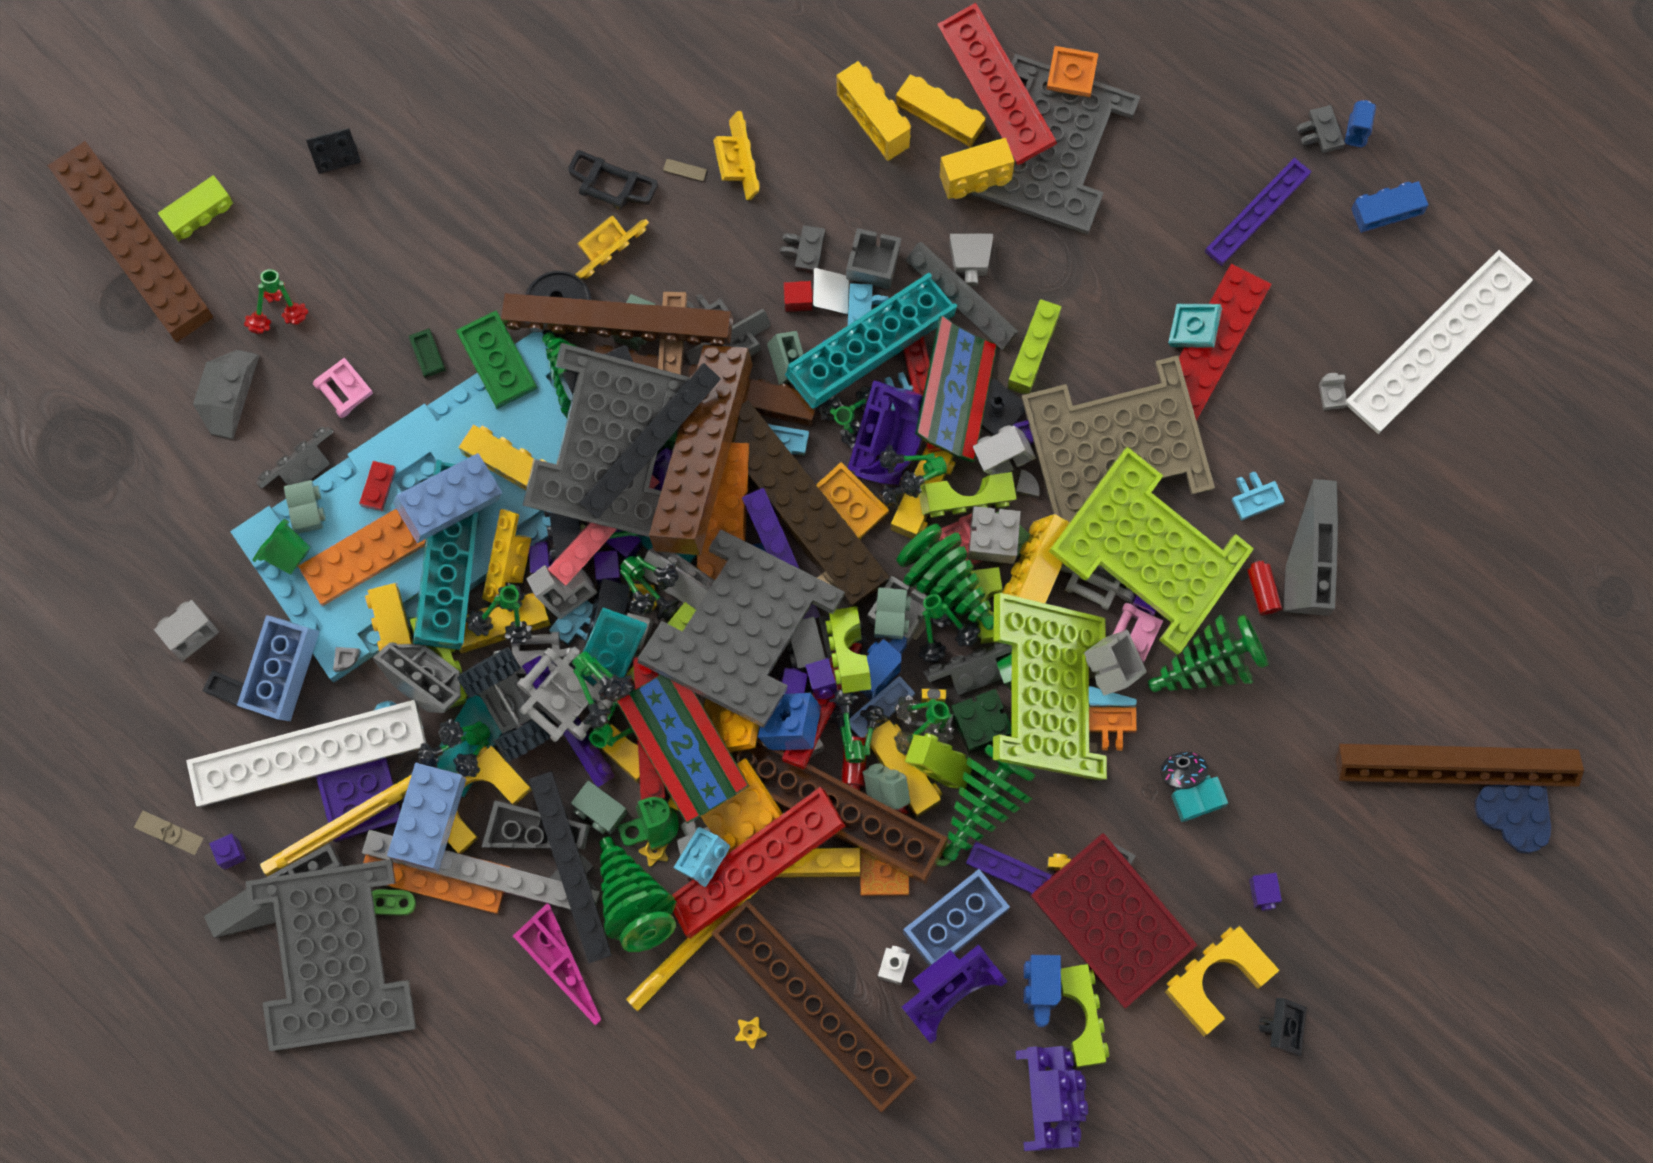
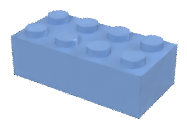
[393,453,502,543]
[237,615,320,721]
[387,763,466,872]
[903,869,1010,966]

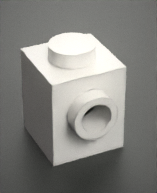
[878,946,910,986]

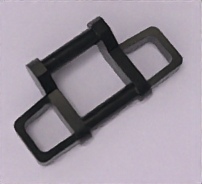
[568,150,658,210]

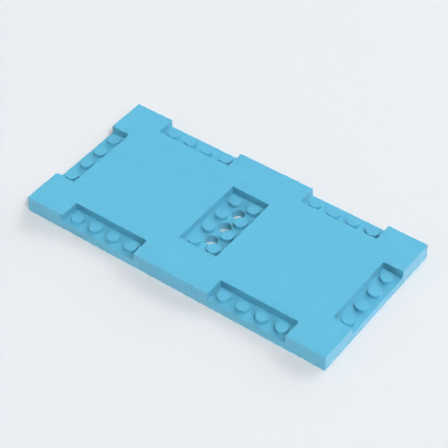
[230,332,567,683]

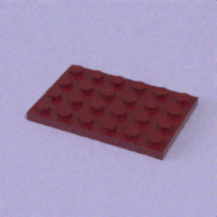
[1029,833,1197,1008]

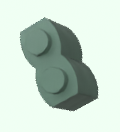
[284,480,326,534]
[874,588,911,640]
[863,764,911,809]

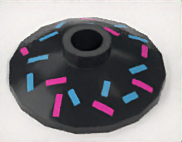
[1160,752,1208,789]

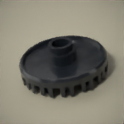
[525,270,592,338]

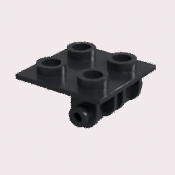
[306,128,361,174]

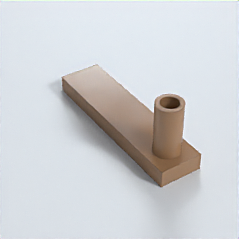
[658,292,687,375]

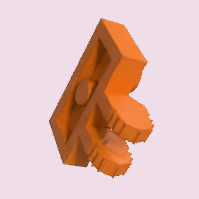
[1089,707,1137,751]

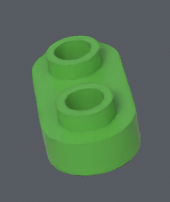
[372,890,416,916]

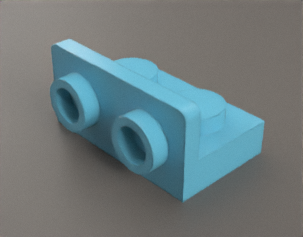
[673,827,730,887]

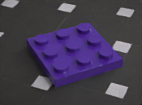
[316,757,401,842]

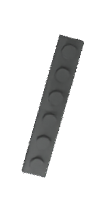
[906,242,1019,350]

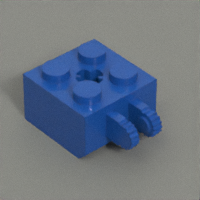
[860,636,907,701]
[758,693,821,750]
[1023,955,1061,1028]

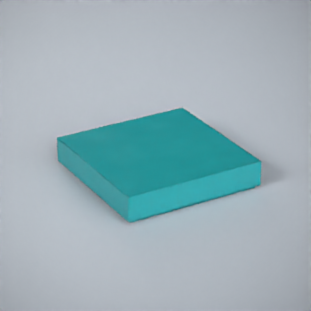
[1168,304,1222,347]

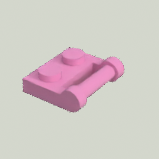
[313,357,373,418]
[1113,603,1163,663]

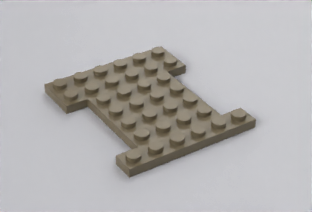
[1021,356,1215,522]

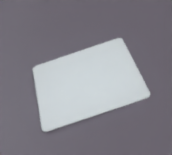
[813,268,849,314]

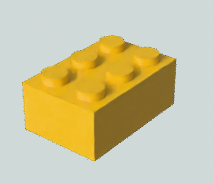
[940,138,1014,199]

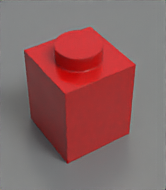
[784,281,814,312]

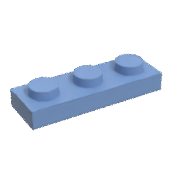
[850,676,915,738]

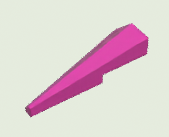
[513,903,601,1025]

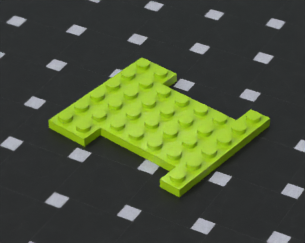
[1049,447,1254,655]
[993,593,1107,781]

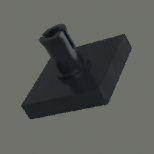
[981,378,1025,436]
[1259,998,1307,1056]

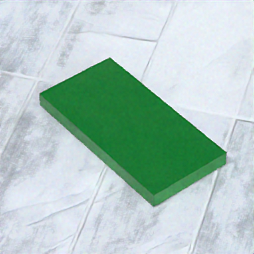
[456,310,537,409]

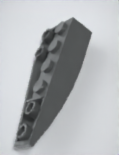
[1283,479,1338,616]
[204,844,343,938]

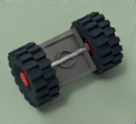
[457,647,555,762]

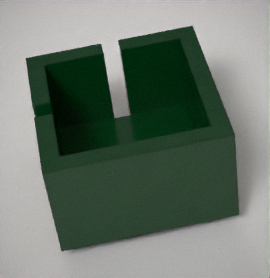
[951,689,1012,755]

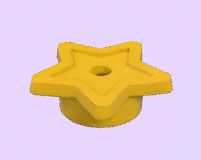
[639,842,668,866]
[735,1017,767,1049]

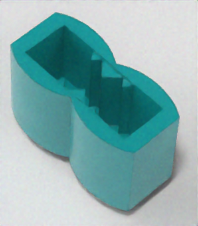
[1171,775,1228,822]

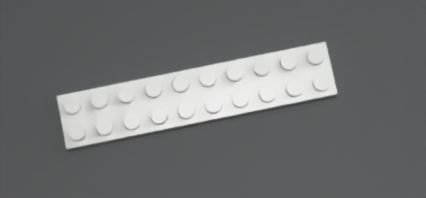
[1345,250,1533,434]
[186,700,426,807]

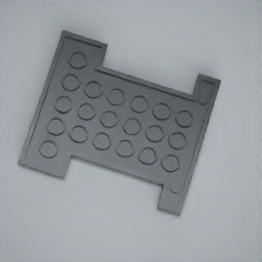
[969,54,1140,235]
[522,343,690,537]
[638,530,845,728]
[246,859,416,1051]

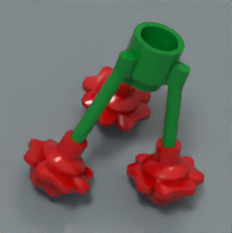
[244,269,309,334]

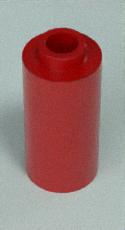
[1247,561,1282,616]
[842,737,867,791]

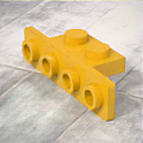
[713,111,760,200]
[575,216,649,280]
[482,509,532,605]

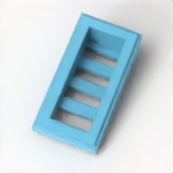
[1089,686,1137,707]

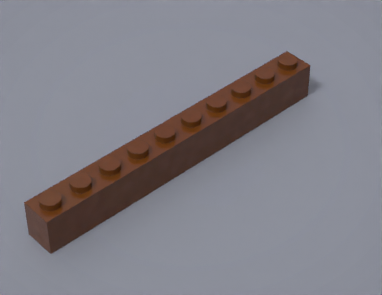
[501,293,733,346]
[594,345,817,427]
[1336,743,1584,787]

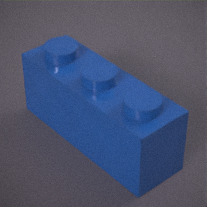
[1351,181,1428,233]

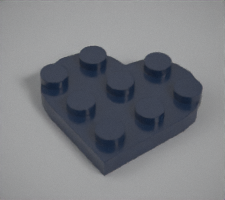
[1474,785,1551,854]

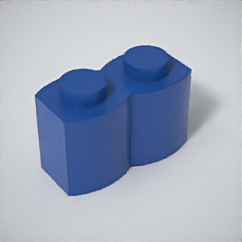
[1345,100,1376,147]

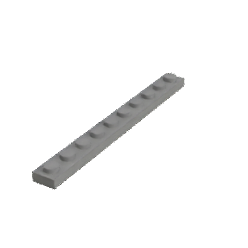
[362,830,600,910]

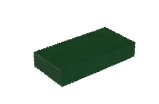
[408,328,446,378]

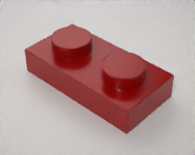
[359,461,396,512]

